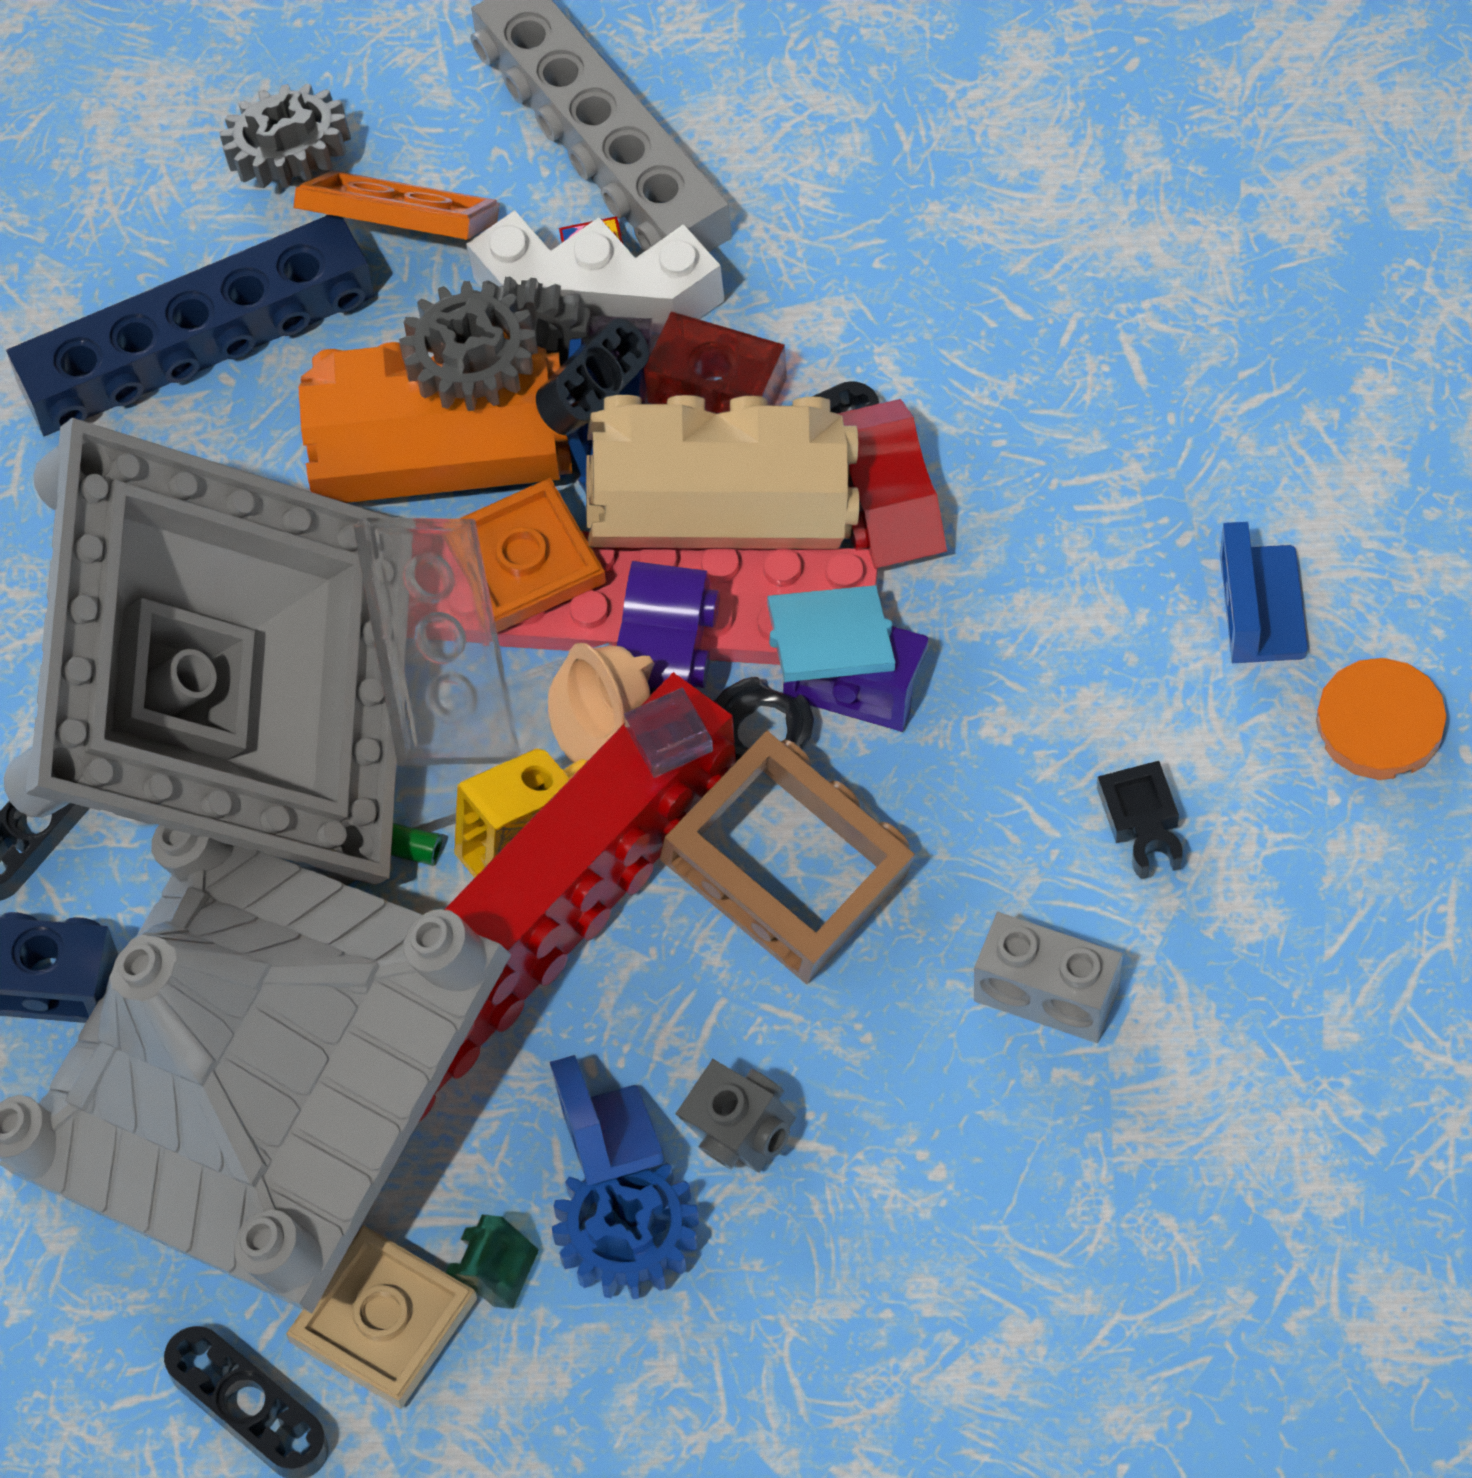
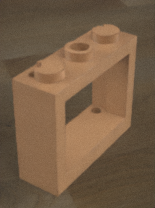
[660,730,915,985]

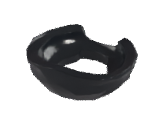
[714,677,814,762]

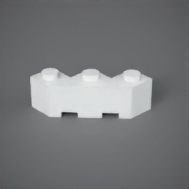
[466,210,725,334]

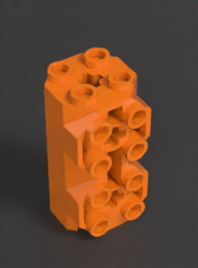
[298,331,572,503]

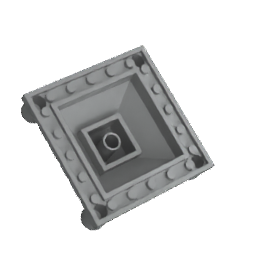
[4,418,411,885]
[0,825,511,1314]

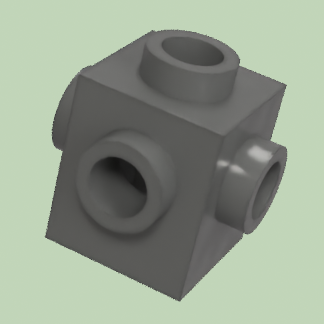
[676,1059,796,1173]

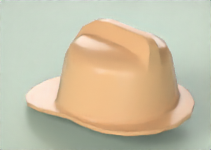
[548,643,655,763]

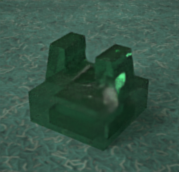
[446,1214,539,1309]

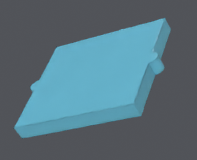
[767,585,895,682]

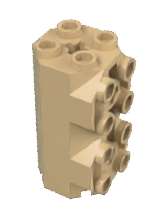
[586,395,859,549]

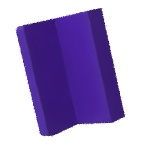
[783,626,928,732]

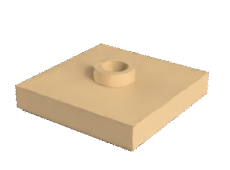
[286,1225,477,1409]

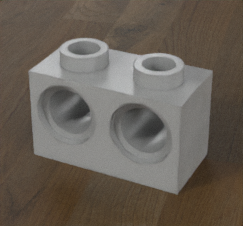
[974,912,1122,1043]

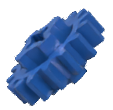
[552,1162,699,1299]

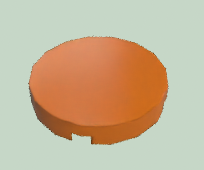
[1316,658,1446,780]

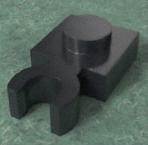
[1097,761,1182,879]

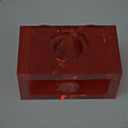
[644,311,787,414]

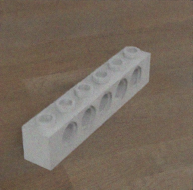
[470,0,731,252]

